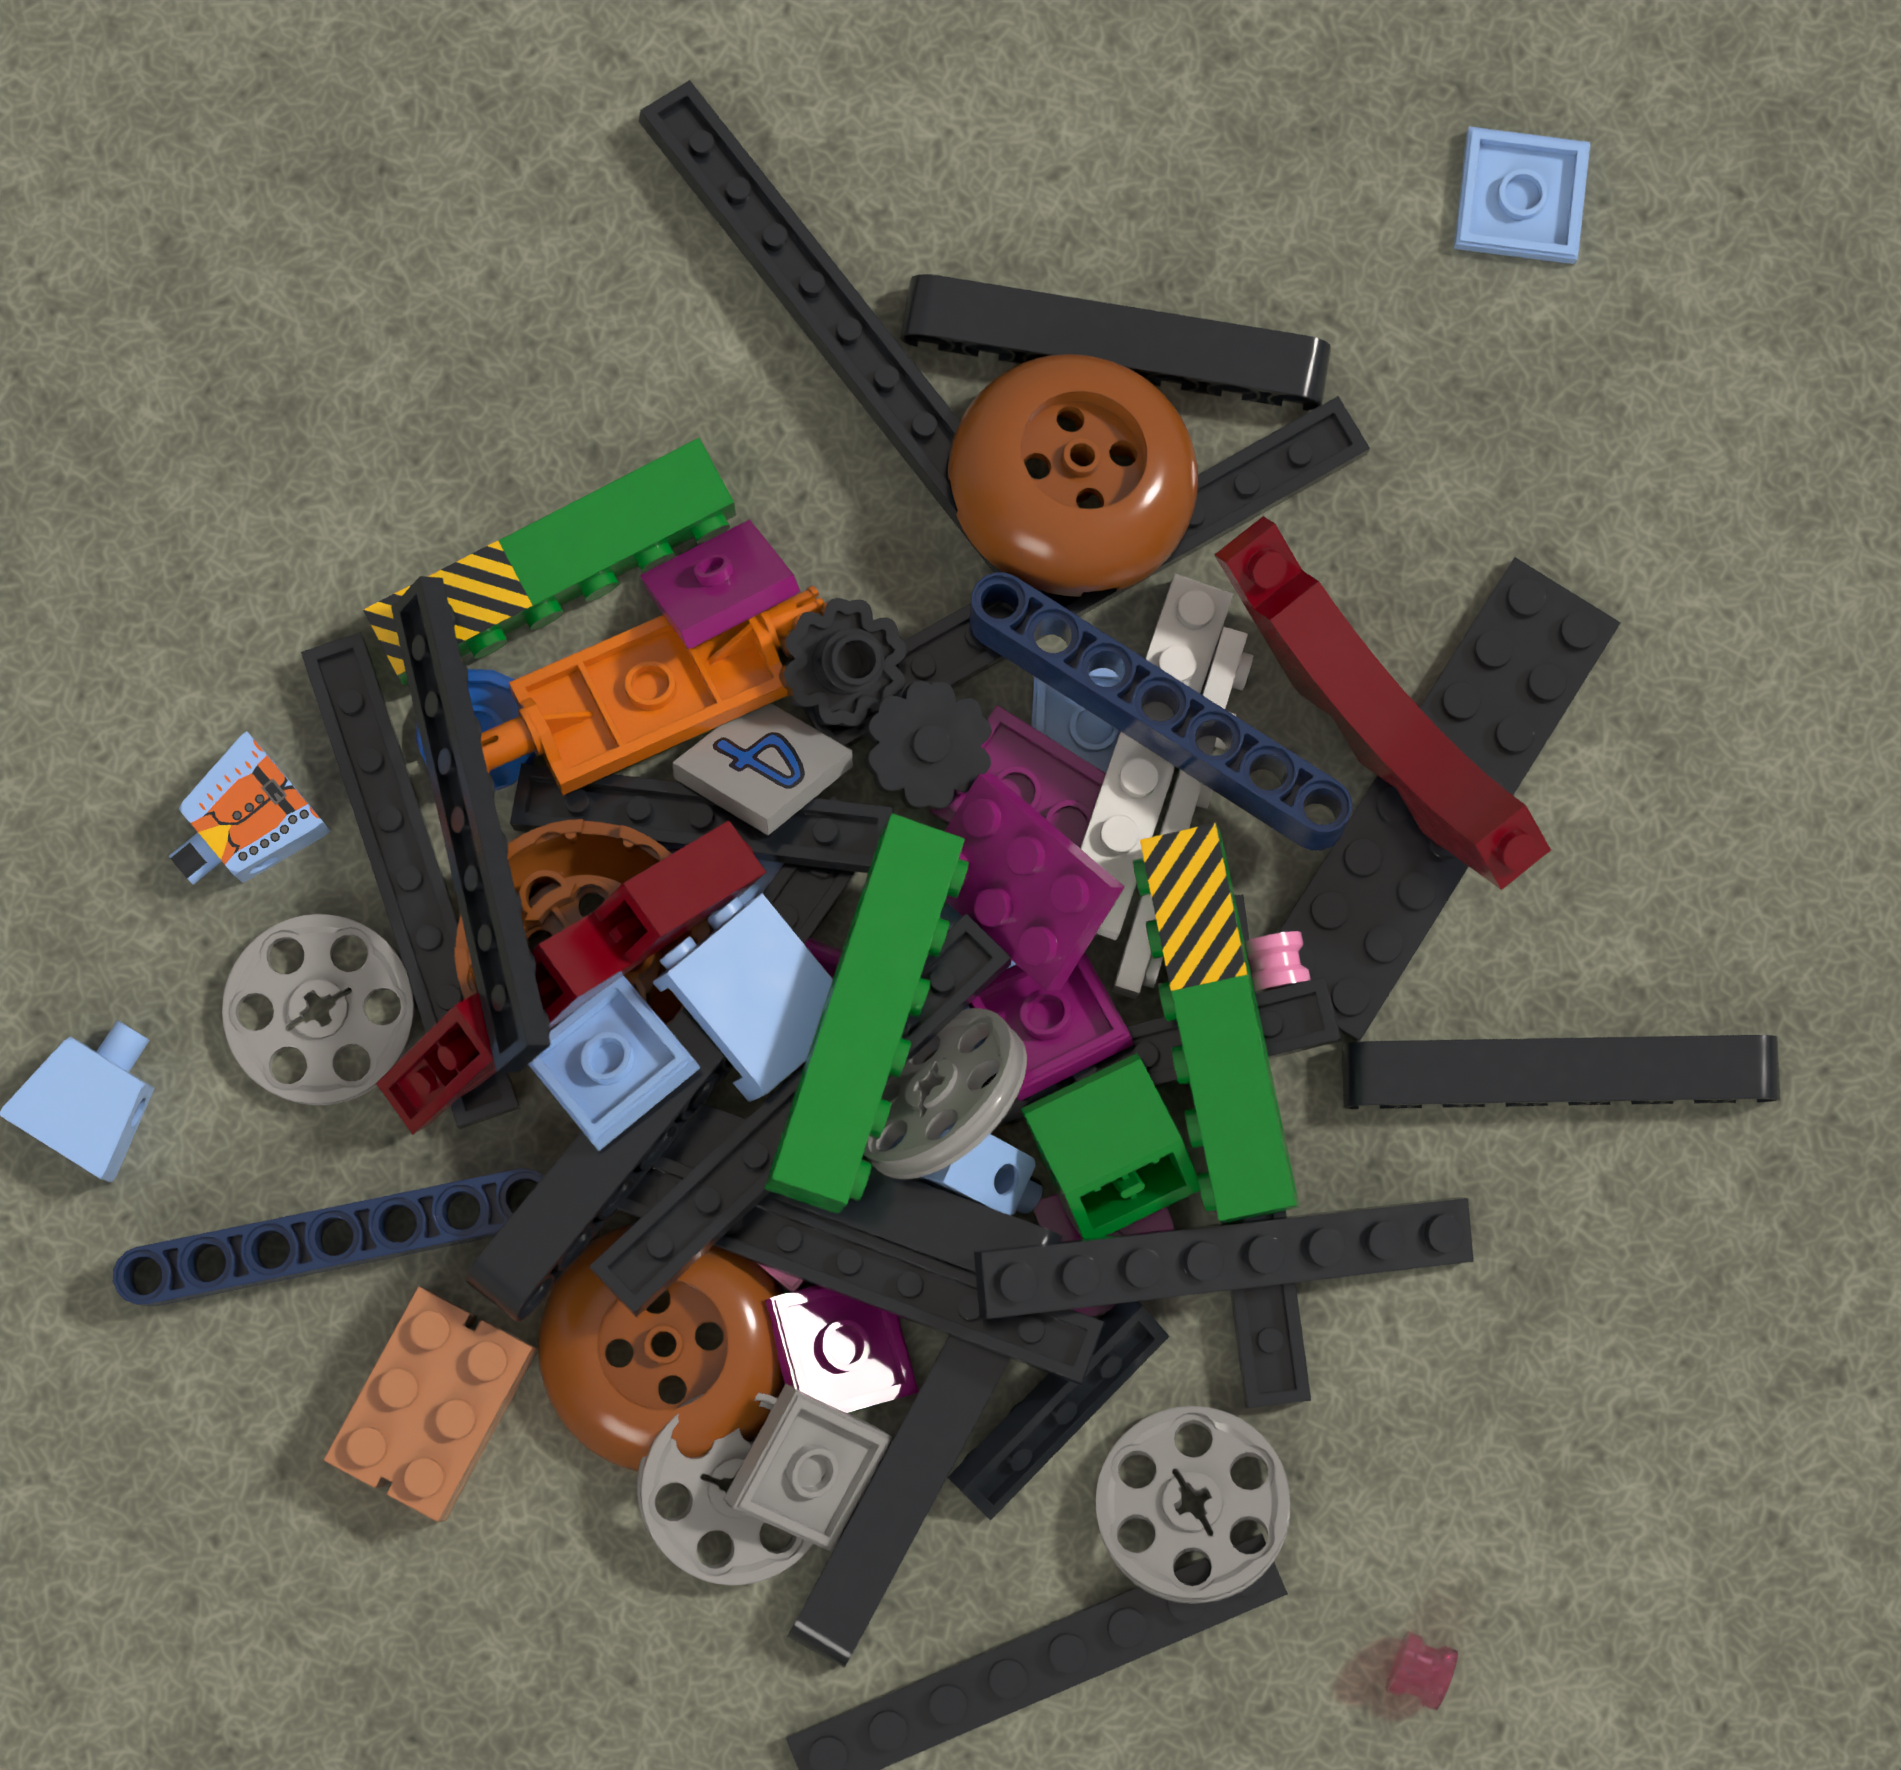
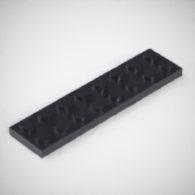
[1278,557,1621,1042]

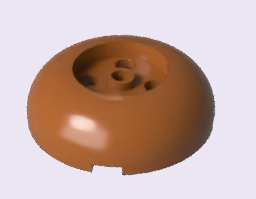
[948,354,1198,597]
[454,819,711,1030]
[538,1221,785,1472]

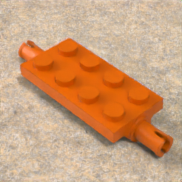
[481,585,824,795]

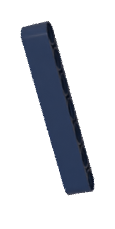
[970,572,1352,851]
[113,1169,544,1306]

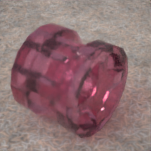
[1386,1631,1458,1711]

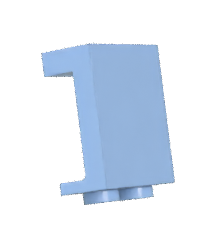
[652,894,833,1102]

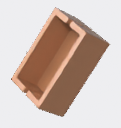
[324,1286,538,1522]

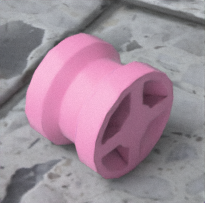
[1244,931,1311,994]

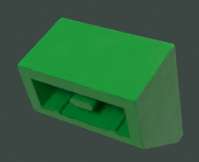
[1021,1053,1200,1239]

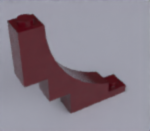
[1214,516,1551,890]
[376,820,766,1135]

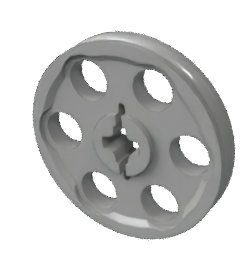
[222,914,416,1105]
[863,1008,1027,1179]
[637,1393,813,1585]
[1096,1406,1290,1604]

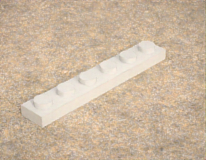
[1080,573,1234,940]
[1112,627,1254,999]

